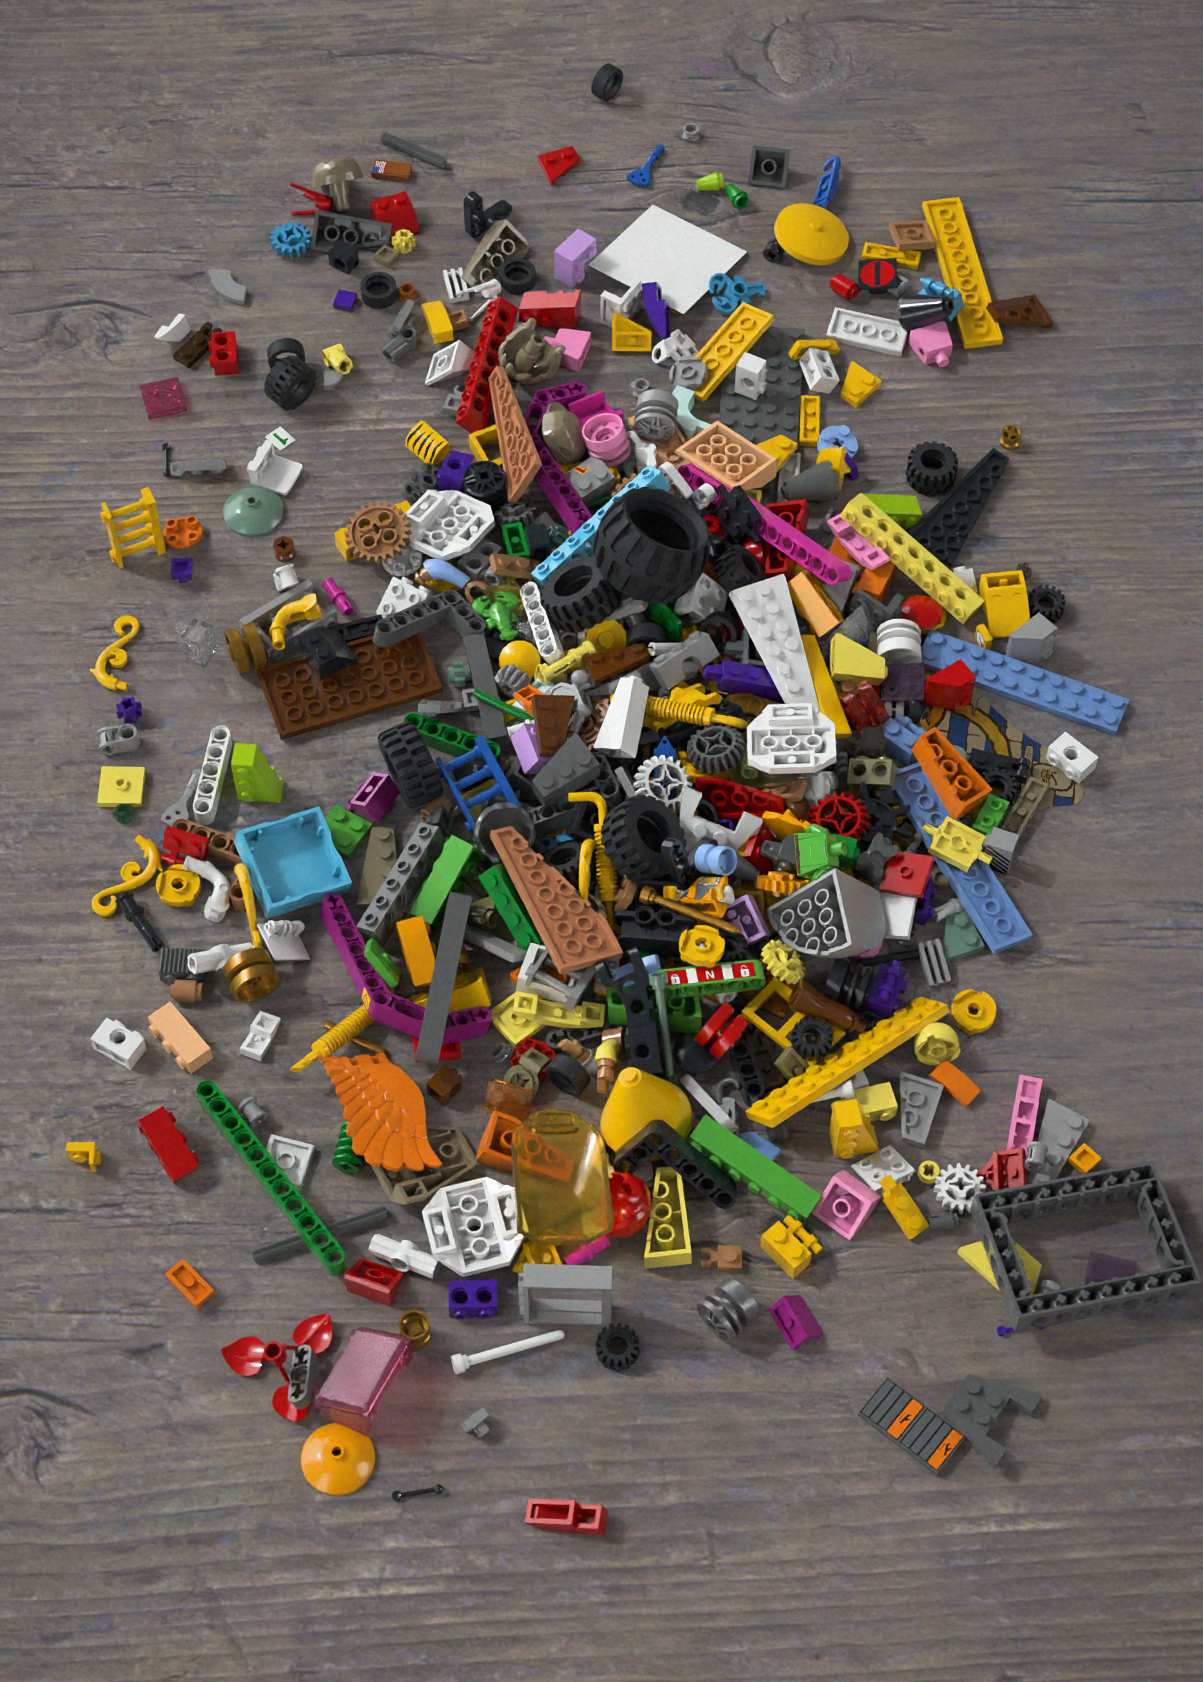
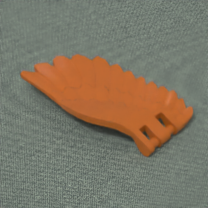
[320,1053,442,1172]

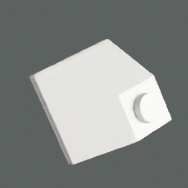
[425,340,475,386]

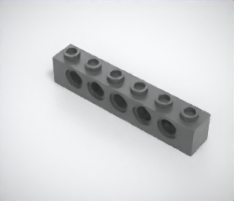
[356,822,446,947]

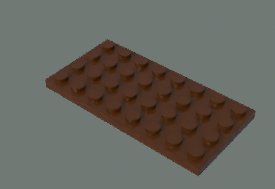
[256,632,443,740]

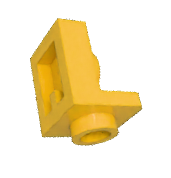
[66,1142,102,1172]

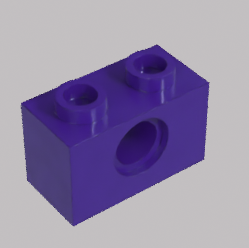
[436,450,475,493]

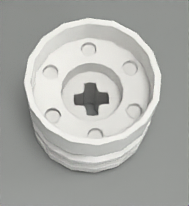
[877,619,921,674]

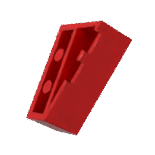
[519,290,581,330]

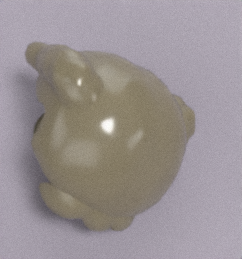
[498,318,566,385]

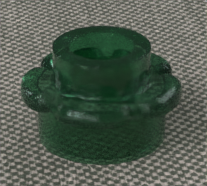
[113,804,134,824]

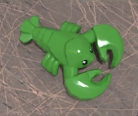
[472,591,519,641]

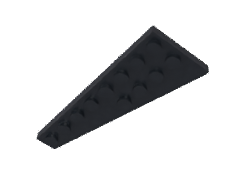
[908,448,1009,570]

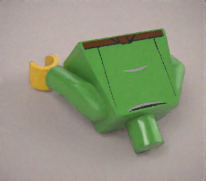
[794,824,848,884]

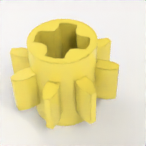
[392,229,416,254]

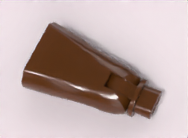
[789,978,866,1033]

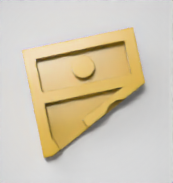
[756,434,798,473]

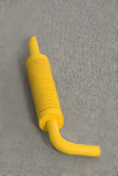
[610,694,750,730]
[568,792,618,931]
[289,979,395,1072]

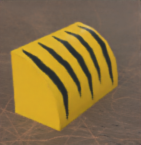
[405,420,450,466]

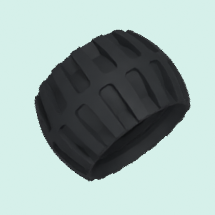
[594,487,711,605]

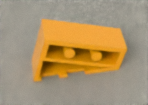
[395,915,437,990]

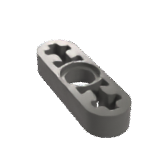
[288,1345,317,1409]

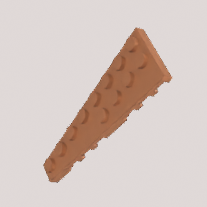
[488,366,542,503]

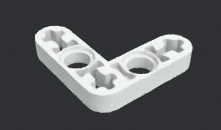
[658,462,717,510]

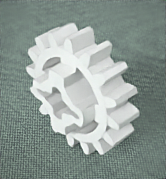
[934,1163,986,1214]

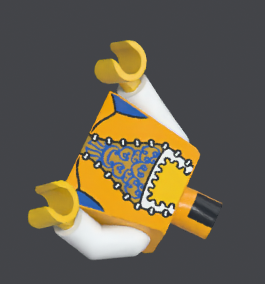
[663,875,735,918]

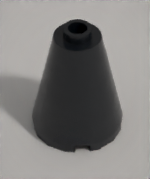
[897,294,954,333]

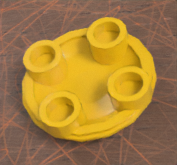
[499,641,540,680]

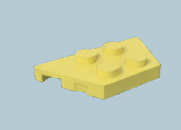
[957,1241,1042,1296]

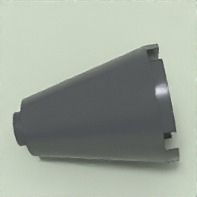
[781,460,840,501]

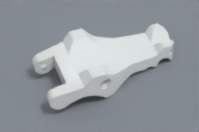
[626,430,657,475]

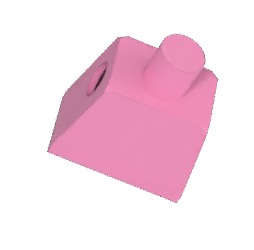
[909,321,953,367]
[544,328,591,372]

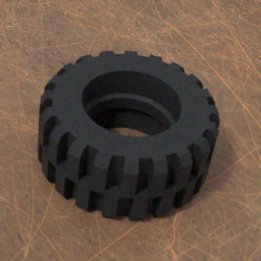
[540,555,623,633]
[377,721,443,808]
[601,795,686,883]

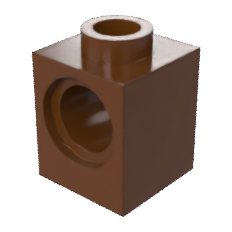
[426,1064,463,1107]

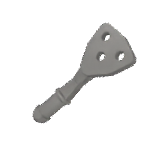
[161,768,201,827]

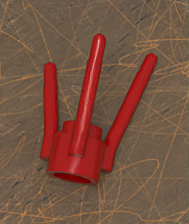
[290,182,333,215]

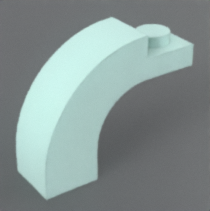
[672,385,711,439]

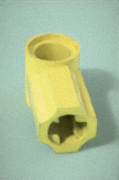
[321,343,353,375]

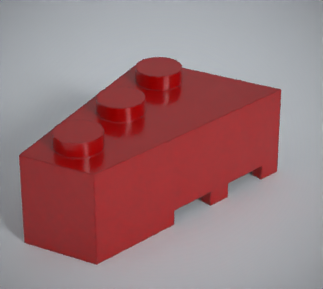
[137,1106,200,1184]

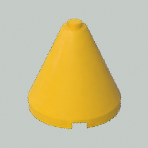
[600,1067,693,1162]

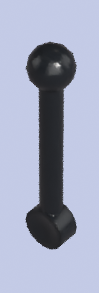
[162,443,171,477]
[392,1484,444,1501]

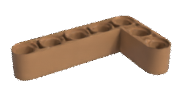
[171,818,256,911]

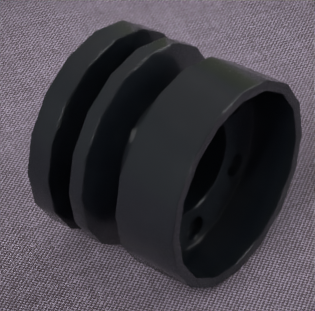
[463,461,506,514]
[823,958,874,1014]

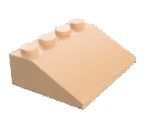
[676,421,777,490]

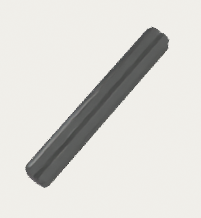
[381,132,447,168]

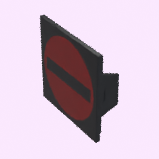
[858,258,897,295]

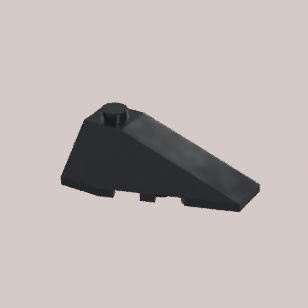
[565,799,650,849]

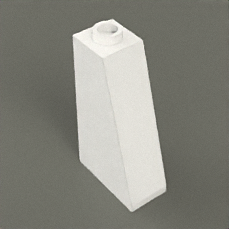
[593,676,649,758]

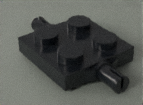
[715,484,762,544]

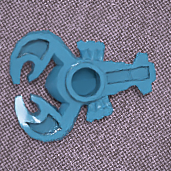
[709,273,766,315]

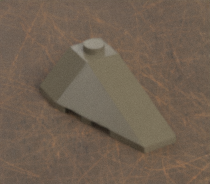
[461,219,532,288]

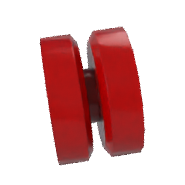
[693,1001,750,1060]

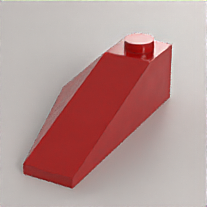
[695,777,785,818]

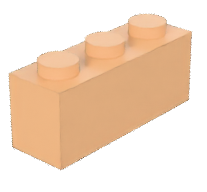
[148,1002,213,1074]

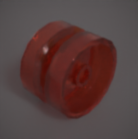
[838,680,889,735]

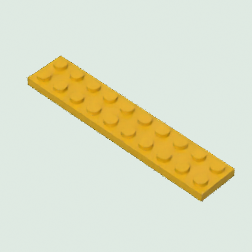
[922,197,1003,349]
[745,997,950,1128]

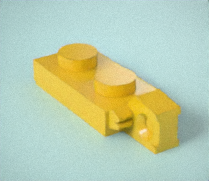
[788,339,840,359]
[878,1175,929,1239]

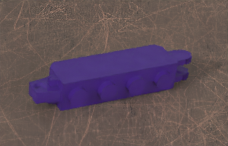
[703,660,784,703]

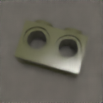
[847,756,897,791]

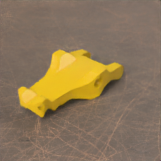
[643,683,722,733]

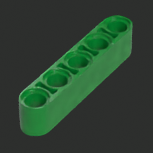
[404,713,501,766]

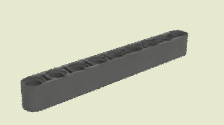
[415,892,472,1065]

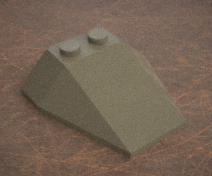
[371,1126,479,1205]

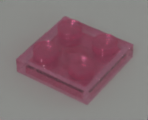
[139,377,187,420]

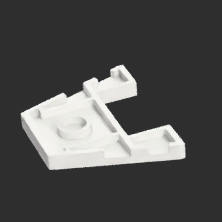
[679,786,763,857]

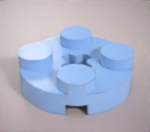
[817,425,858,459]

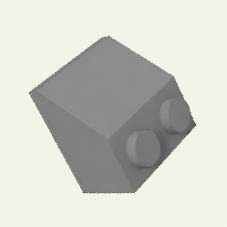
[1005,613,1057,663]

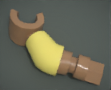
[595,1027,626,1094]

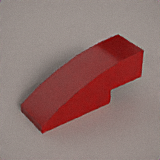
[525,1498,608,1536]

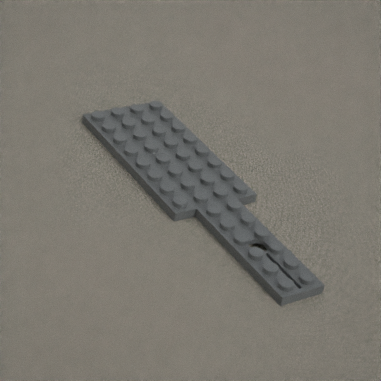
[719,327,805,546]

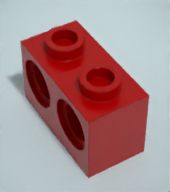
[208,331,239,376]

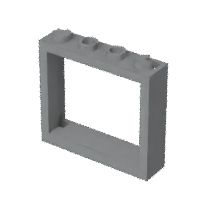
[518,1264,612,1326]

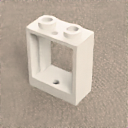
[516,943,584,1004]

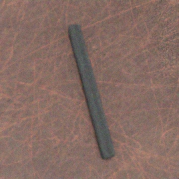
[252,1206,389,1263]

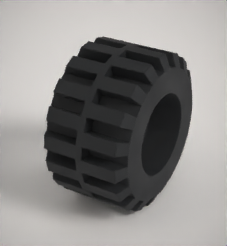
[264,355,317,411]
[906,441,958,496]
[713,545,767,593]
[542,841,598,890]

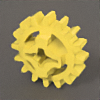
[761,940,806,984]

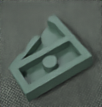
[944,910,985,963]

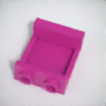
[567,390,626,430]

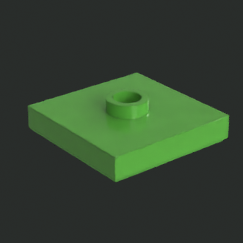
[364,937,401,988]

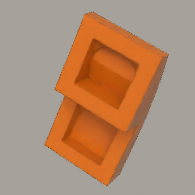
[929,1060,981,1107]

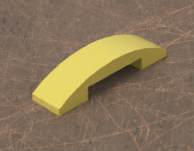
[513,991,605,1028]

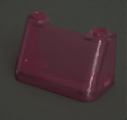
[312,1326,413,1437]

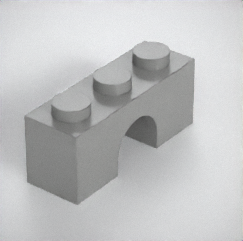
[649,631,720,689]

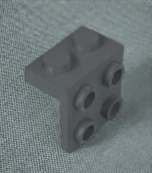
[845,589,904,632]

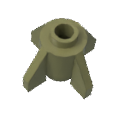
[467,896,504,934]

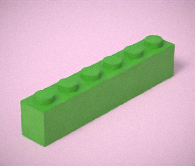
[687,1114,822,1223]

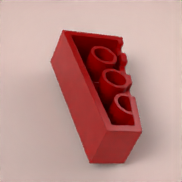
[765,499,810,583]

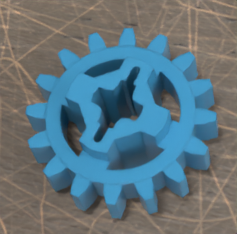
[270,221,312,258]

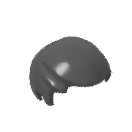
[474,802,536,864]

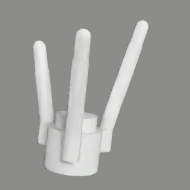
[456,279,501,321]

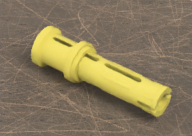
[537,640,596,684]

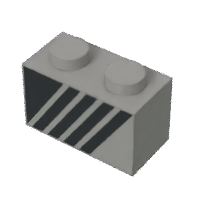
[982,827,1019,875]

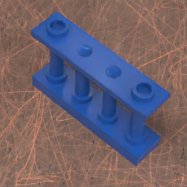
[436,735,522,835]

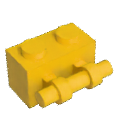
[760,1215,823,1279]

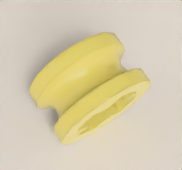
[918,1161,940,1185]

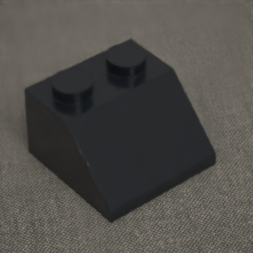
[299,627,358,680]

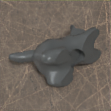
[852,833,899,882]

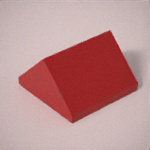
[344,1258,405,1307]

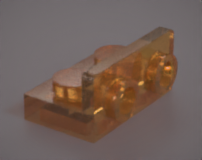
[480,1079,535,1123]

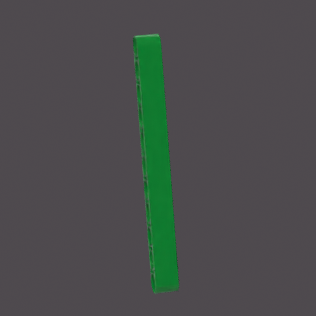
[196,1080,347,1276]

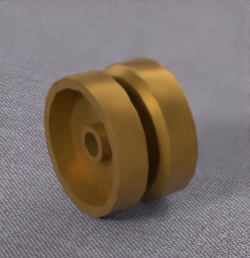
[224,622,267,675]
[222,948,280,1003]

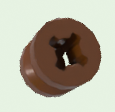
[273,536,295,562]

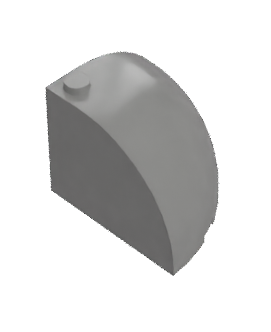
[767,868,885,959]

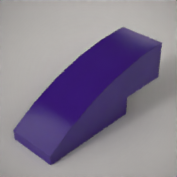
[641,282,671,340]

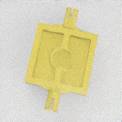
[922,816,993,872]

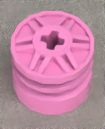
[582,413,631,467]

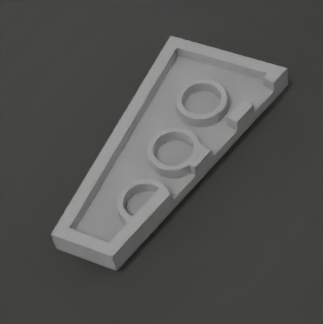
[1027,1098,1090,1184]

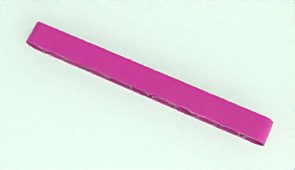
[678,463,852,585]

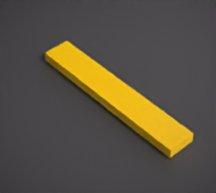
[801,635,852,739]

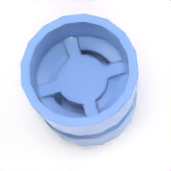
[695,844,737,876]

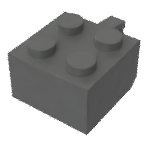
[724,627,766,667]
[760,835,810,881]

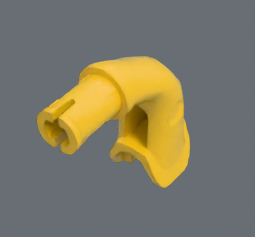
[269,594,322,650]

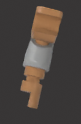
[557,1039,624,1087]

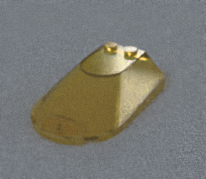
[511,1109,614,1246]

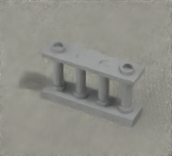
[239,579,338,665]
[525,937,617,1012]

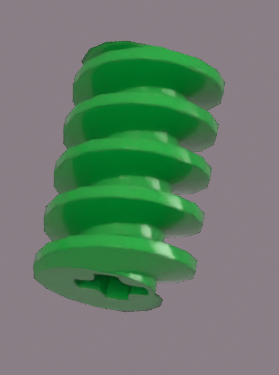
[332,1122,363,1174]

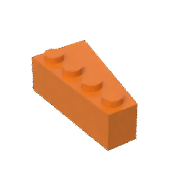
[849,561,899,623]

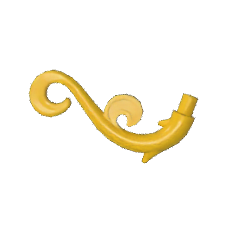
[90,615,140,691]
[92,835,163,917]
[579,839,596,900]
[234,863,263,948]

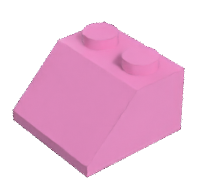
[811,1170,882,1240]

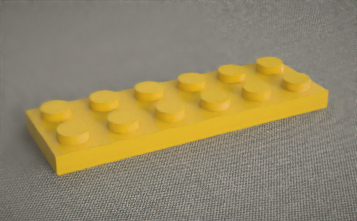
[673,302,775,402]

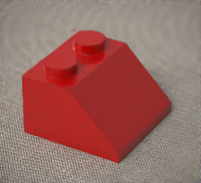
[370,191,420,242]
[923,659,976,710]

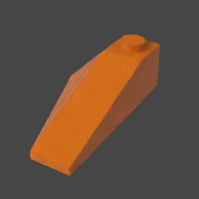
[475,1110,575,1185]

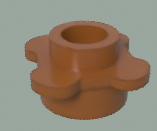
[397,283,418,302]

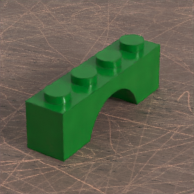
[478,863,544,951]

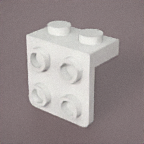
[247,440,303,496]
[376,577,433,618]

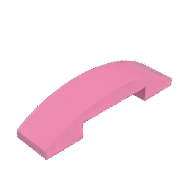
[827,513,890,570]

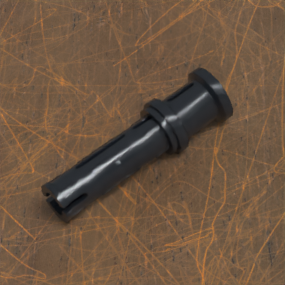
[115,891,165,952]

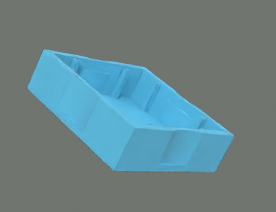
[234,807,352,919]

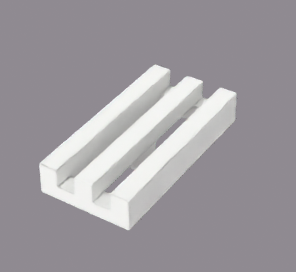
[443,267,469,303]

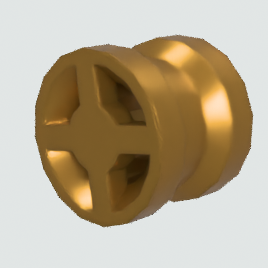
[1000,425,1022,451]

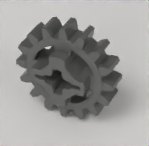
[494,498,539,528]

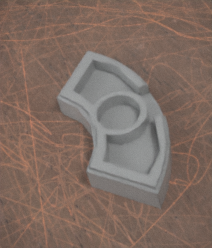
[211,269,247,305]

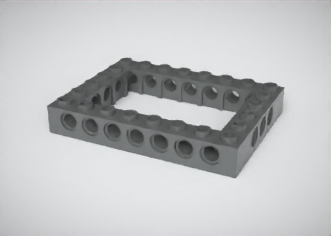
[970,1161,1203,1332]

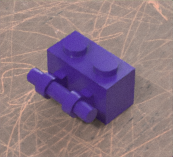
[865,960,908,1019]

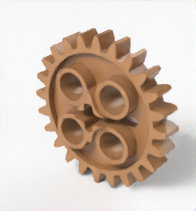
[344,501,412,565]

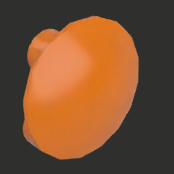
[163,515,203,549]

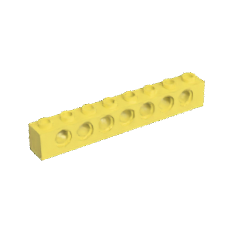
[840,493,985,624]

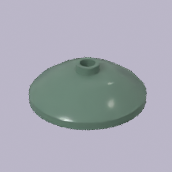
[223,486,284,537]

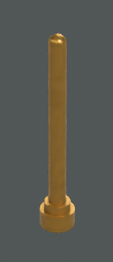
[639,885,740,935]

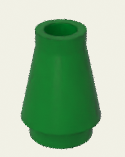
[725,183,749,209]

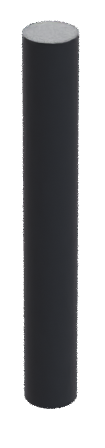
[860,948,928,967]

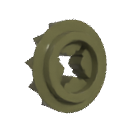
[503,1065,540,1102]

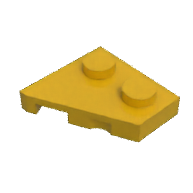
[612,312,651,351]
[841,361,881,408]

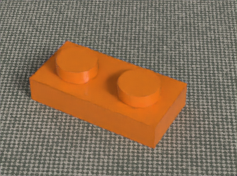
[165,1258,215,1309]

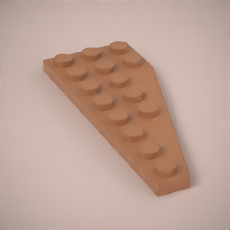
[490,826,623,974]

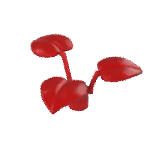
[221,1314,333,1423]

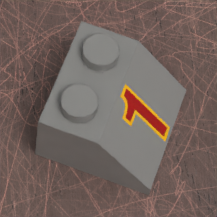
[565,457,615,506]

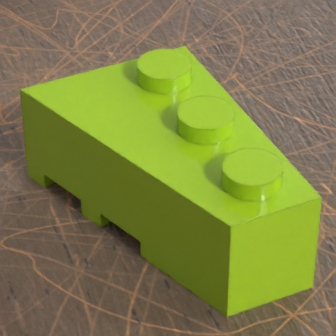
[864,494,922,529]
[231,743,284,803]

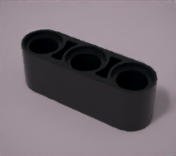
[729,1039,765,1107]

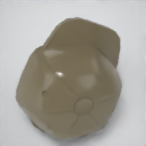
[312,156,364,212]
[541,402,587,465]

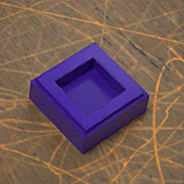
[333,289,357,312]

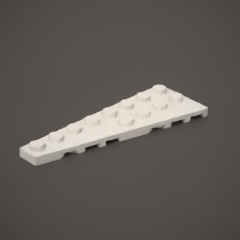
[729,574,820,712]

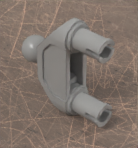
[545,670,593,735]

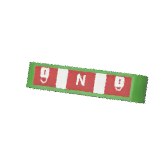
[655,960,766,1000]

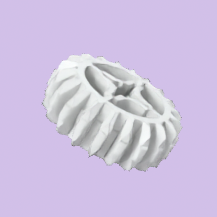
[633,755,693,812]

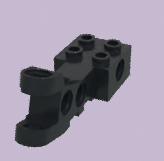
[634,698,747,774]
[594,946,665,1076]

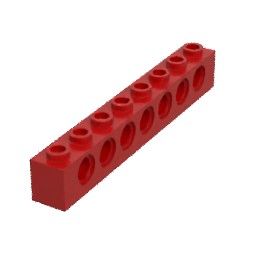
[455,296,518,434]

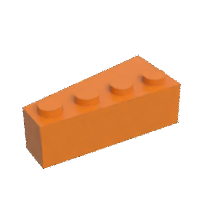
[911,727,993,820]

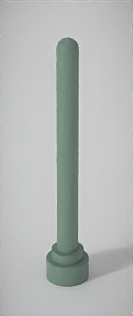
[649,972,674,1080]

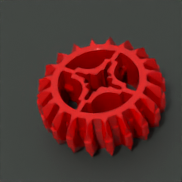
[809,791,869,843]

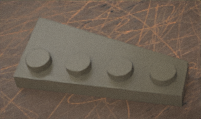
[356,826,397,909]

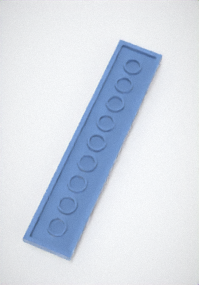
[919,629,1129,736]
[892,762,1033,954]

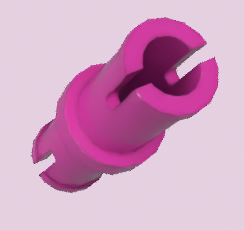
[322,577,355,616]
[562,1233,611,1265]

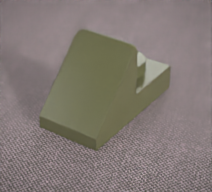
[774,1046,809,1083]

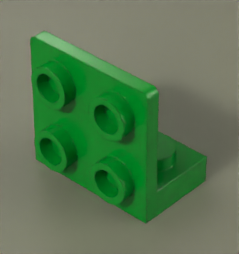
[651,600,681,643]

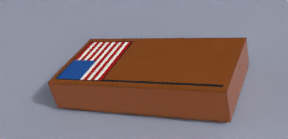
[371,159,412,182]

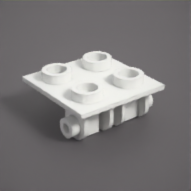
[257,920,310,961]
[851,1145,915,1195]

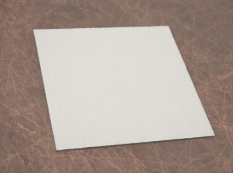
[588,205,747,315]

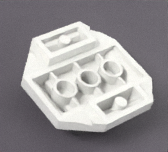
[405,490,495,563]
[747,703,836,778]
[422,1177,526,1277]

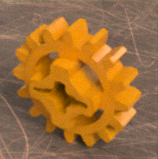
[756,871,805,897]

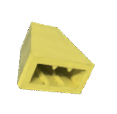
[830,633,888,686]

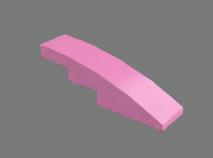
[1006,1075,1043,1159]

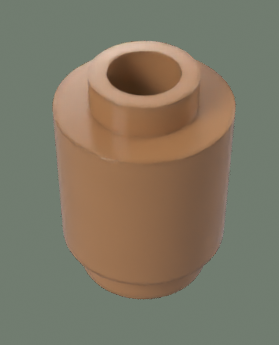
[420,795,452,825]
[170,980,204,1003]

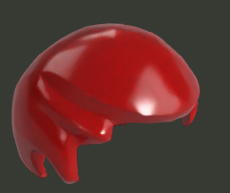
[591,1172,651,1238]

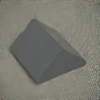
[748,145,790,188]

